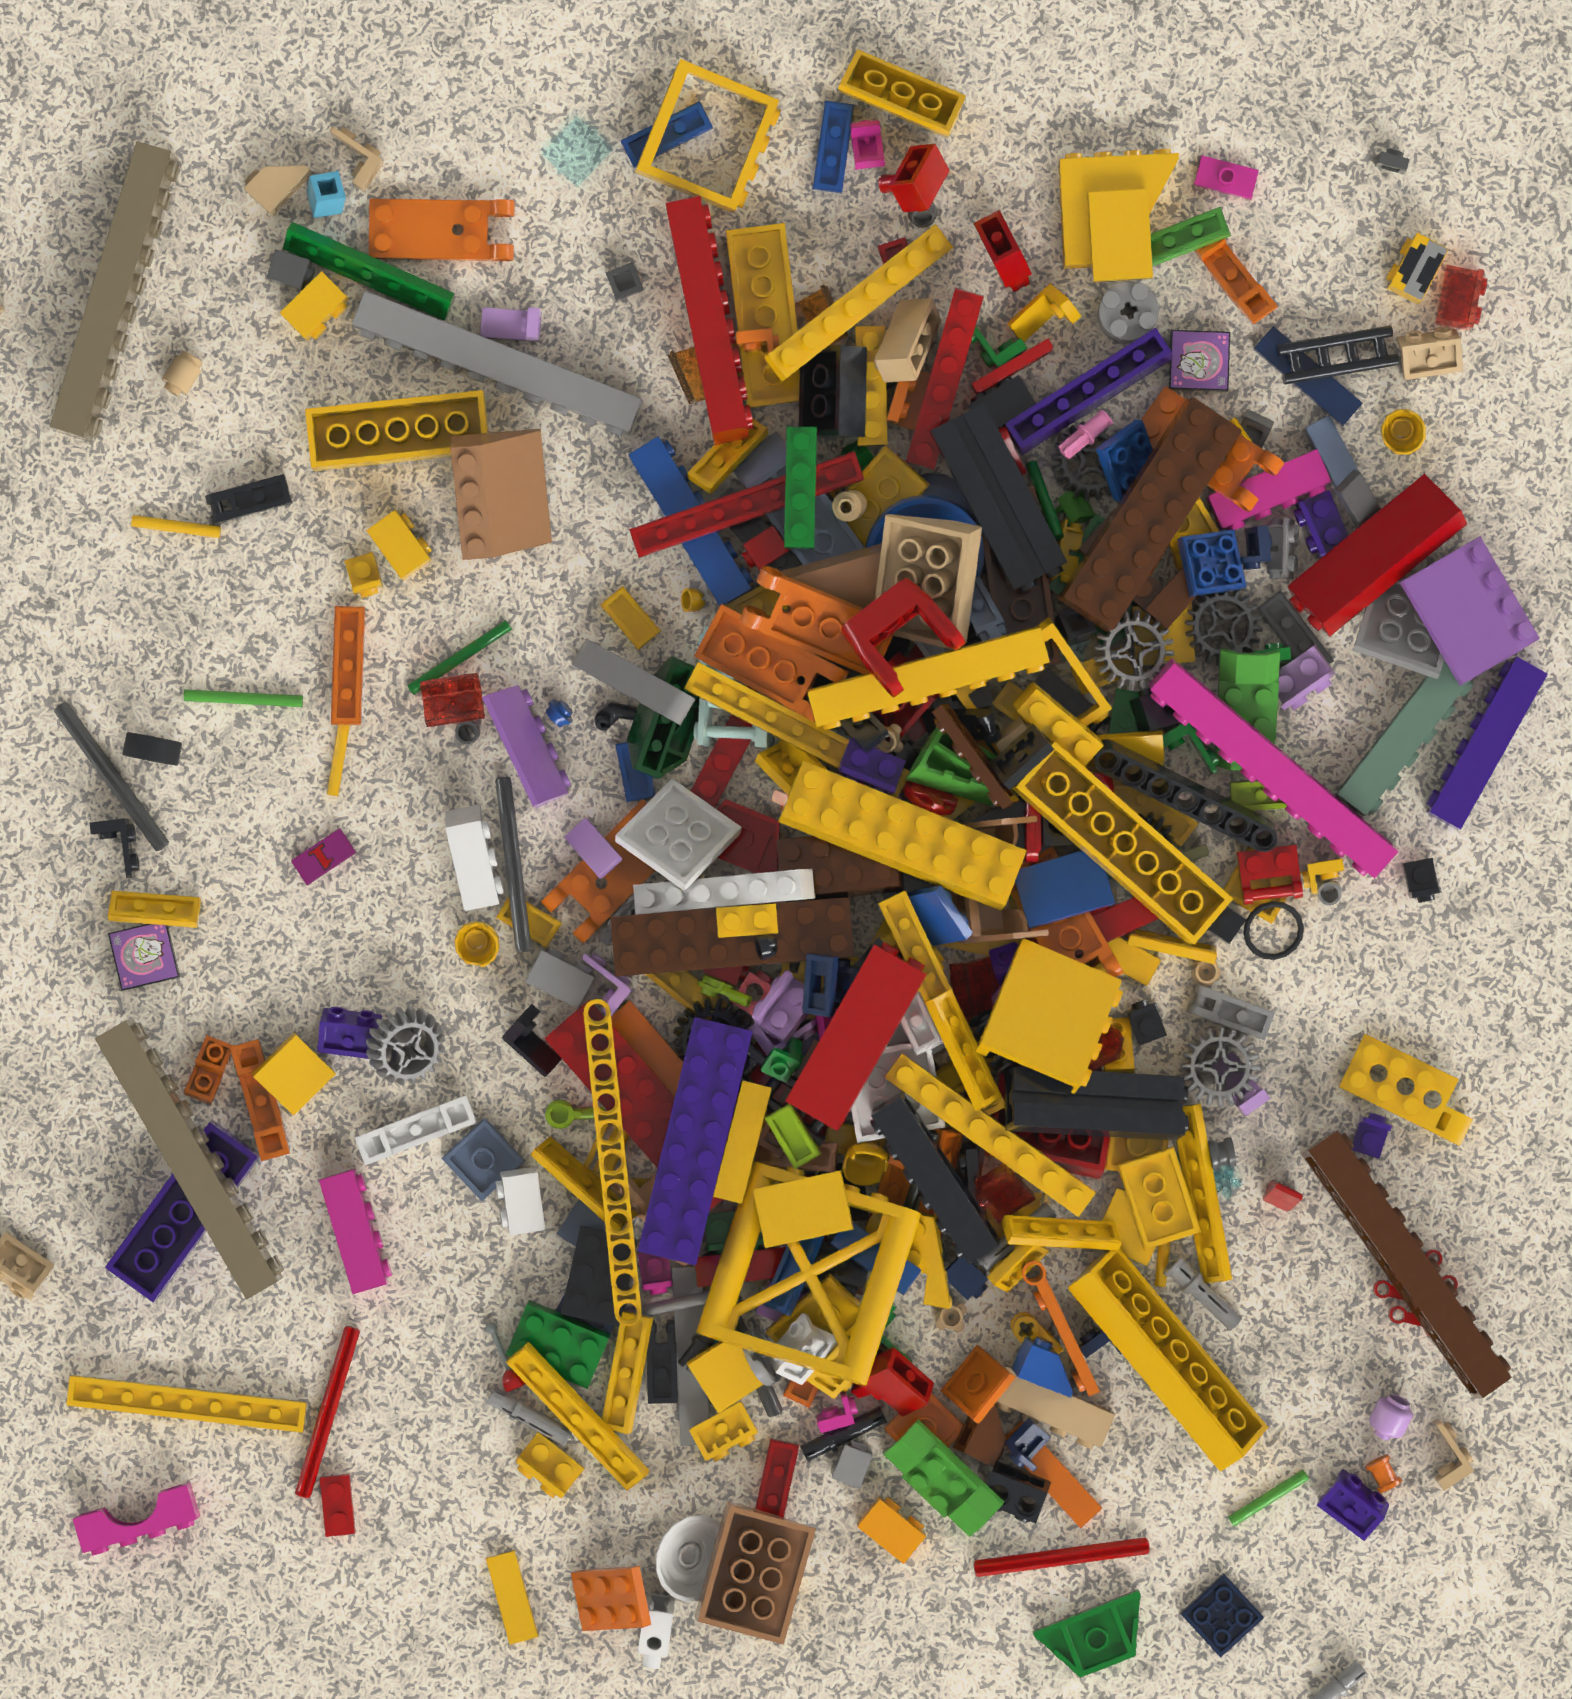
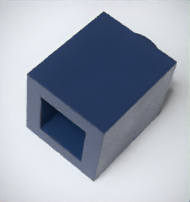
[945,1257,988,1300]

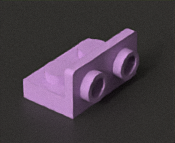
[1278,645,1336,711]
[752,970,808,1045]

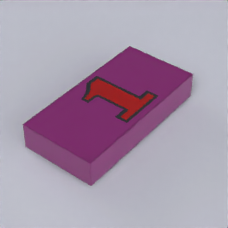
[291,828,357,886]

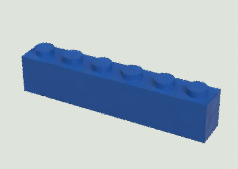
[628,436,753,606]

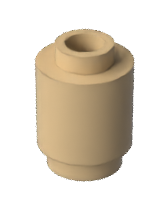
[161,351,203,397]
[832,489,867,522]

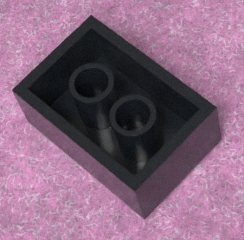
[799,345,867,438]
[561,1226,639,1327]

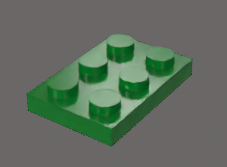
[506,1300,611,1389]

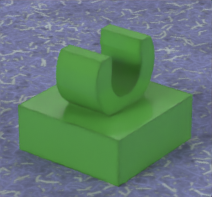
[1055,491,1095,526]

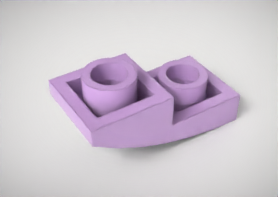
[564,817,623,879]

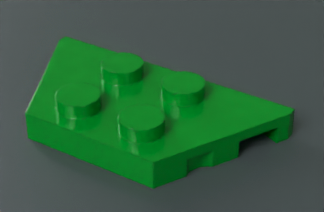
[1032,1589,1141,1678]

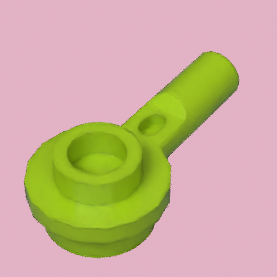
[697,974,752,1007]
[545,1099,605,1129]

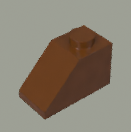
[953,1404,1006,1467]

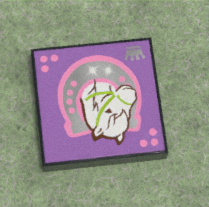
[1169,330,1230,392]
[108,924,180,991]

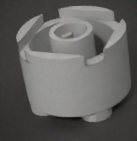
[1097,281,1159,344]

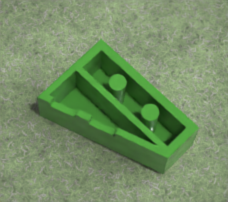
[905,727,997,806]

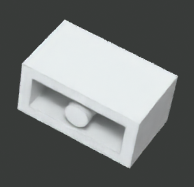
[496,1166,546,1236]

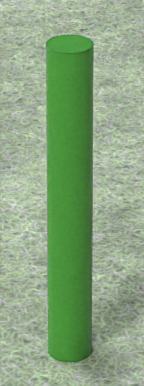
[1228,1470,1309,1527]

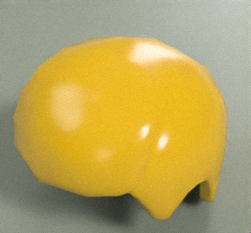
[1381,409,1426,455]
[454,921,500,967]
[842,1142,889,1186]

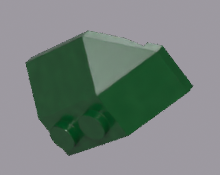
[627,657,700,779]

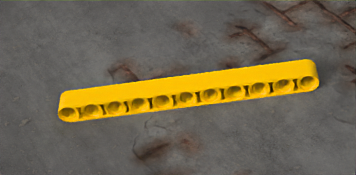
[584,999,641,1326]

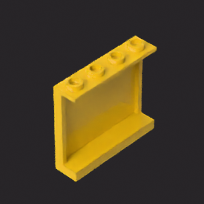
[975,938,1123,1094]

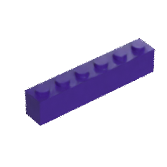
[1005,328,1172,455]
[1425,657,1548,830]

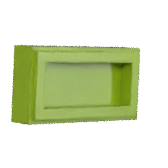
[765,1103,821,1169]

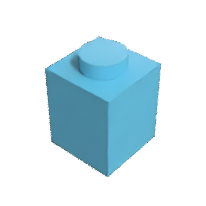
[306,171,346,218]

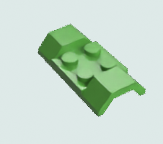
[1215,649,1280,771]
[882,1419,1004,1537]

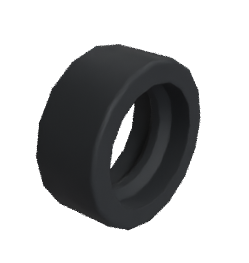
[122,732,182,766]

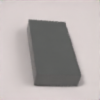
[1334,470,1381,529]

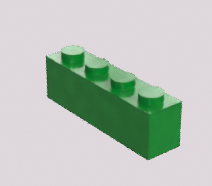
[784,426,817,550]

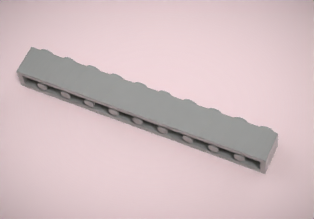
[352,291,642,437]

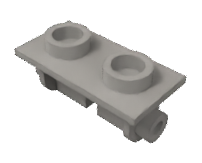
[1267,518,1299,579]

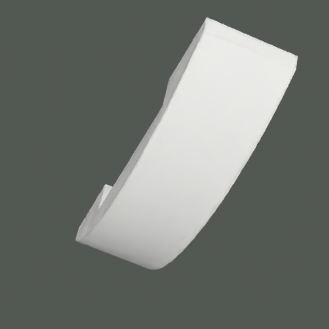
[355,1095,477,1165]

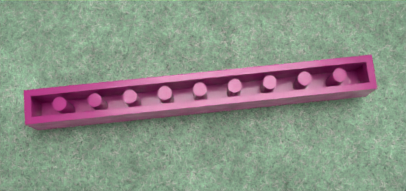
[1148,658,1398,879]

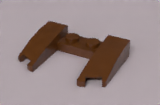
[1077,509,1196,629]

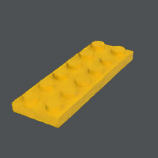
[726,223,800,408]

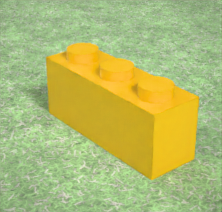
[1013,681,1104,767]

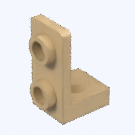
[330,126,384,192]
[1433,1419,1474,1491]

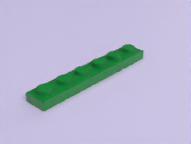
[282,222,455,321]

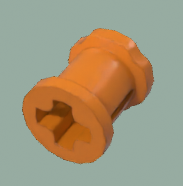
[1365,1454,1402,1493]

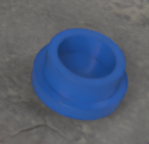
[546,699,573,727]

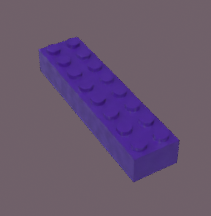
[638,1017,753,1265]

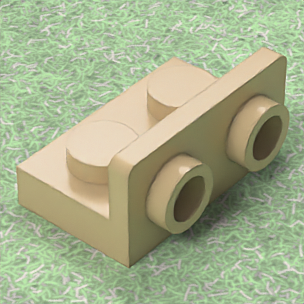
[1397,327,1463,380]
[0,1232,54,1301]

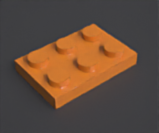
[571,1566,652,1631]

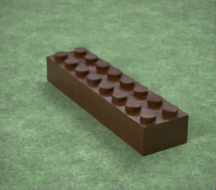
[1057,397,1242,632]
[610,897,854,977]

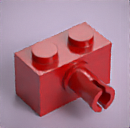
[878,143,950,213]

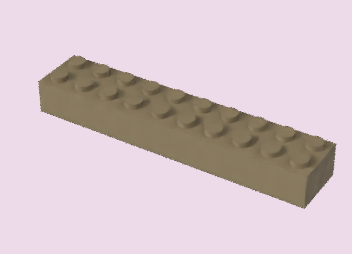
[49,141,181,443]
[94,1020,284,1300]

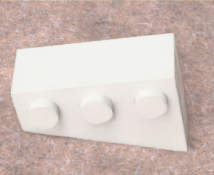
[445,804,504,911]

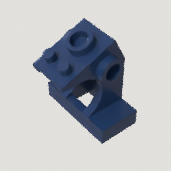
[802,953,861,1017]

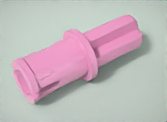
[1058,410,1113,459]

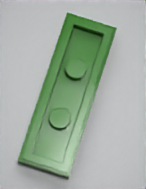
[1150,207,1231,267]

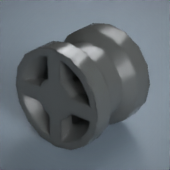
[1208,1137,1236,1170]

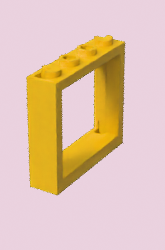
[634,59,781,213]
[956,617,1112,755]

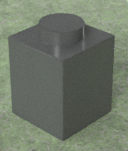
[267,249,315,291]

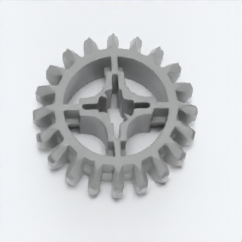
[1093,610,1174,691]
[366,1005,446,1086]
[1181,1027,1262,1108]

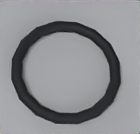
[1243,901,1304,960]

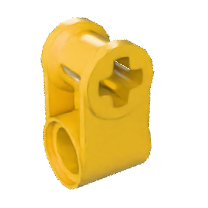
[1010,1312,1064,1354]

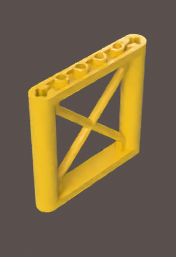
[696,1162,921,1386]

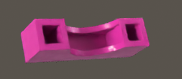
[72,1482,200,1556]

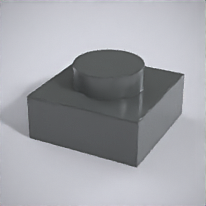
[1375,149,1410,174]
[605,262,644,302]

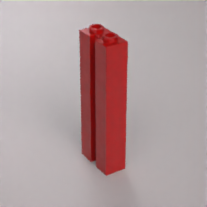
[1287,473,1467,637]
[785,942,928,1131]

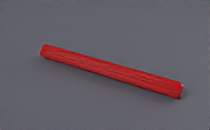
[295,1326,360,1498]
[973,1537,1150,1577]

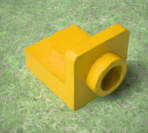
[344,552,384,598]
[1302,858,1344,894]

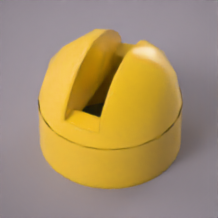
[681,588,706,612]

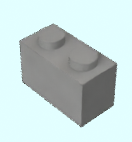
[525,947,595,1009]

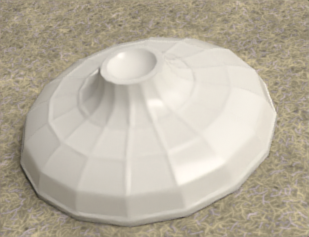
[655,1515,720,1602]

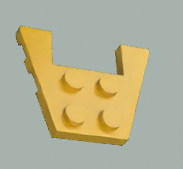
[864,1212,952,1309]

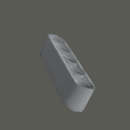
[572,639,695,725]

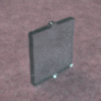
[542,117,613,188]

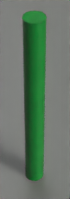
[407,620,512,695]

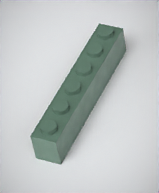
[1334,660,1474,816]

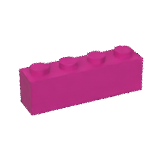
[1206,449,1331,531]
[319,1169,392,1294]

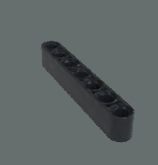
[1093,739,1278,852]

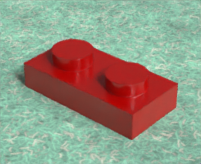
[320,1474,356,1537]

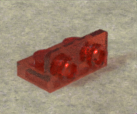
[1435,265,1488,331]
[420,673,485,727]
[949,957,999,1022]

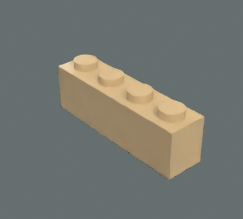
[995,1364,1115,1449]

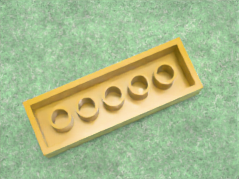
[305,390,489,471]

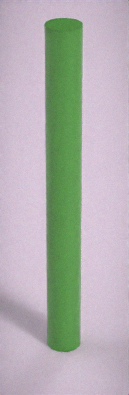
[184,689,303,707]

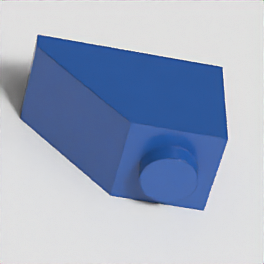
[1011,1336,1073,1398]

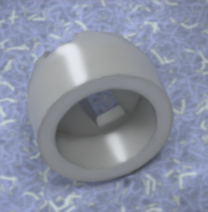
[1318,880,1342,905]

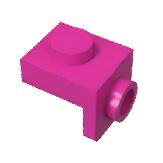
[850,120,885,170]

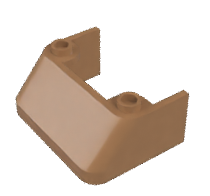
[948,816,1049,944]

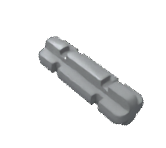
[597,894,635,945]

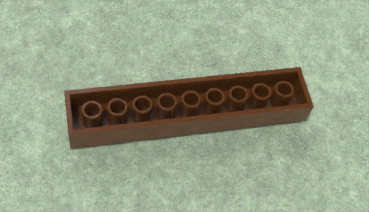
[1301,1130,1512,1399]

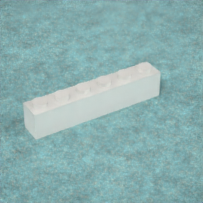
[633,869,815,915]

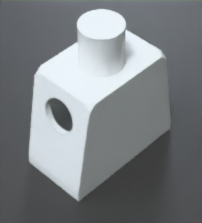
[638,1593,675,1669]

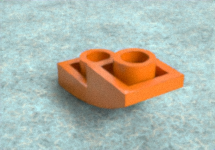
[184,1035,234,1105]

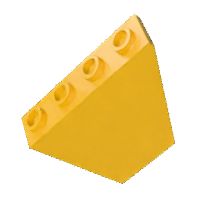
[1058,149,1179,269]

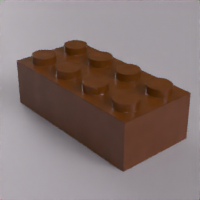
[776,836,905,902]

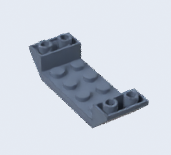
[733,431,865,565]

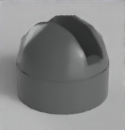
[455,720,480,744]

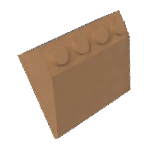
[450,429,552,560]
[695,1501,816,1645]

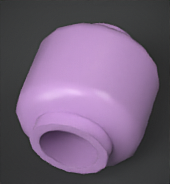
[1369,1394,1413,1440]

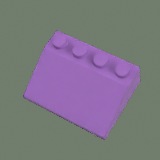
[1400,536,1540,686]
[482,685,571,808]

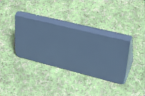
[1303,415,1359,489]

